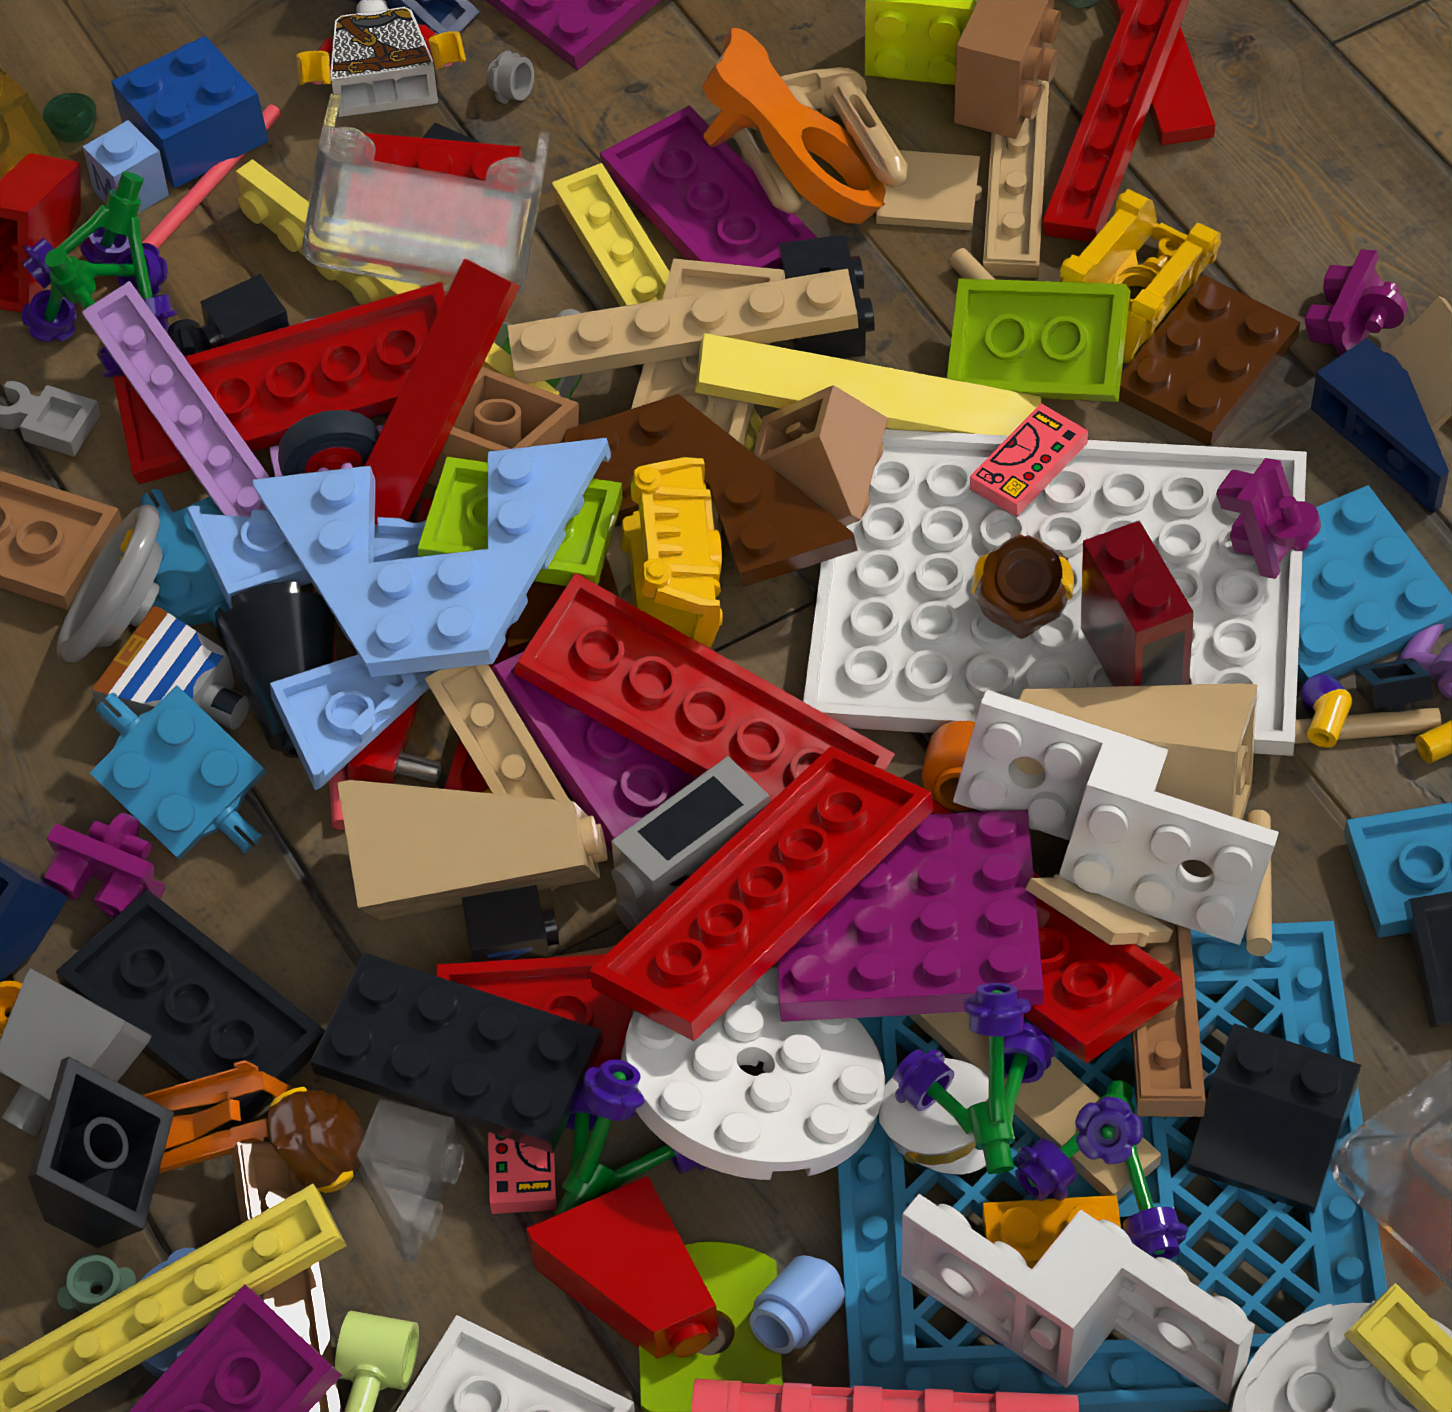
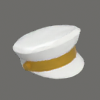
[878,1058,989,1174]

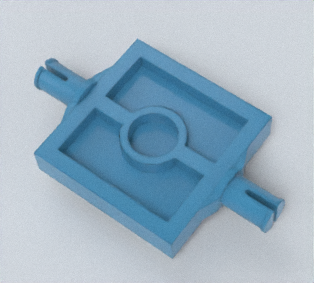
[140,489,232,628]
[90,685,267,861]

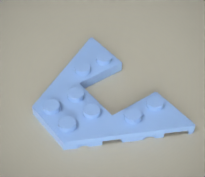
[253,438,611,677]
[187,506,438,790]

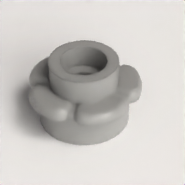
[487,50,534,104]

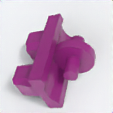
[1305,249,1408,357]
[1216,458,1321,579]
[43,813,166,918]

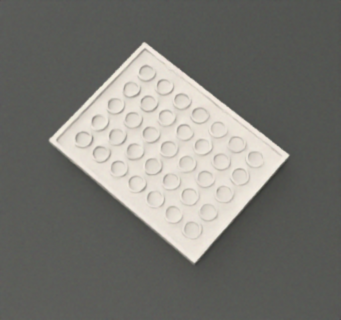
[803,429,1307,756]

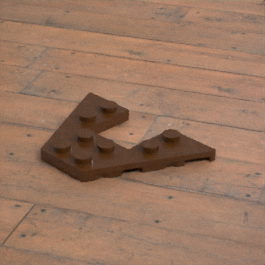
[507,394,858,657]

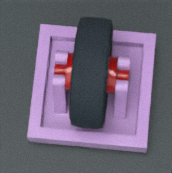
[269,410,383,477]

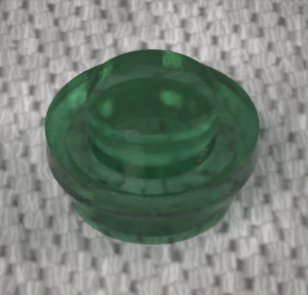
[43,93,98,143]

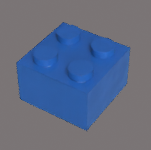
[111,36,269,188]

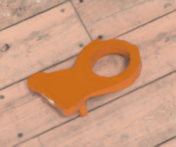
[702,28,886,224]

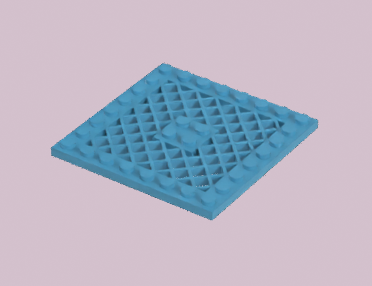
[837,921,1387,1412]

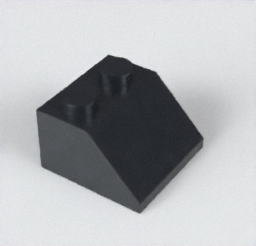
[1187,1023,1362,1213]
[28,1056,174,1248]

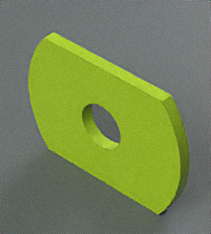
[639,1241,783,1412]

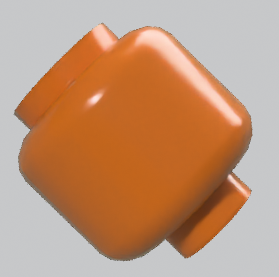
[921,721,976,812]

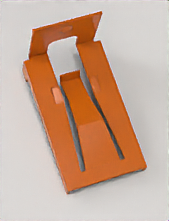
[142,1060,294,1174]

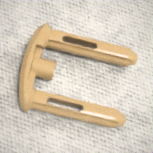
[719,67,908,214]

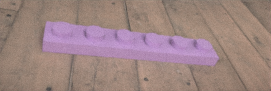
[82,281,270,517]

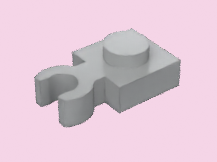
[0,381,101,457]

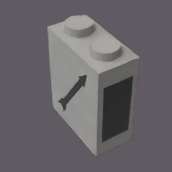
[611,756,770,932]

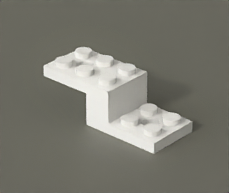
[953,690,1279,945]
[901,1194,1255,1405]

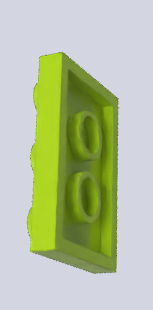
[947,278,1131,402]
[417,456,623,586]

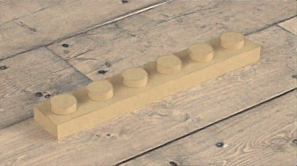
[507,269,858,383]

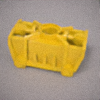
[1060,189,1221,365]
[619,457,723,648]

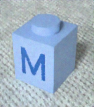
[83,120,169,214]

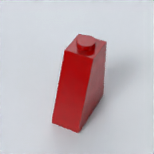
[0,153,81,313]
[526,1176,719,1359]

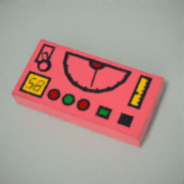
[970,403,1088,517]
[488,1132,557,1214]

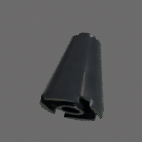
[215,581,335,758]

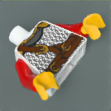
[296,0,466,117]

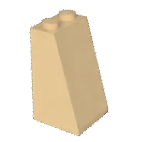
[1014,683,1258,830]
[337,780,607,921]

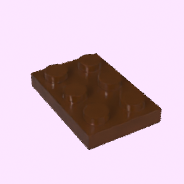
[1119,275,1300,446]

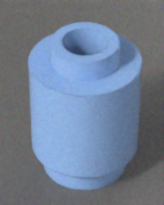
[749,1255,845,1354]

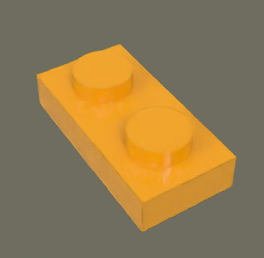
[982,1195,1121,1269]

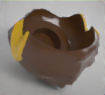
[972,534,1074,639]
[267,1087,366,1194]

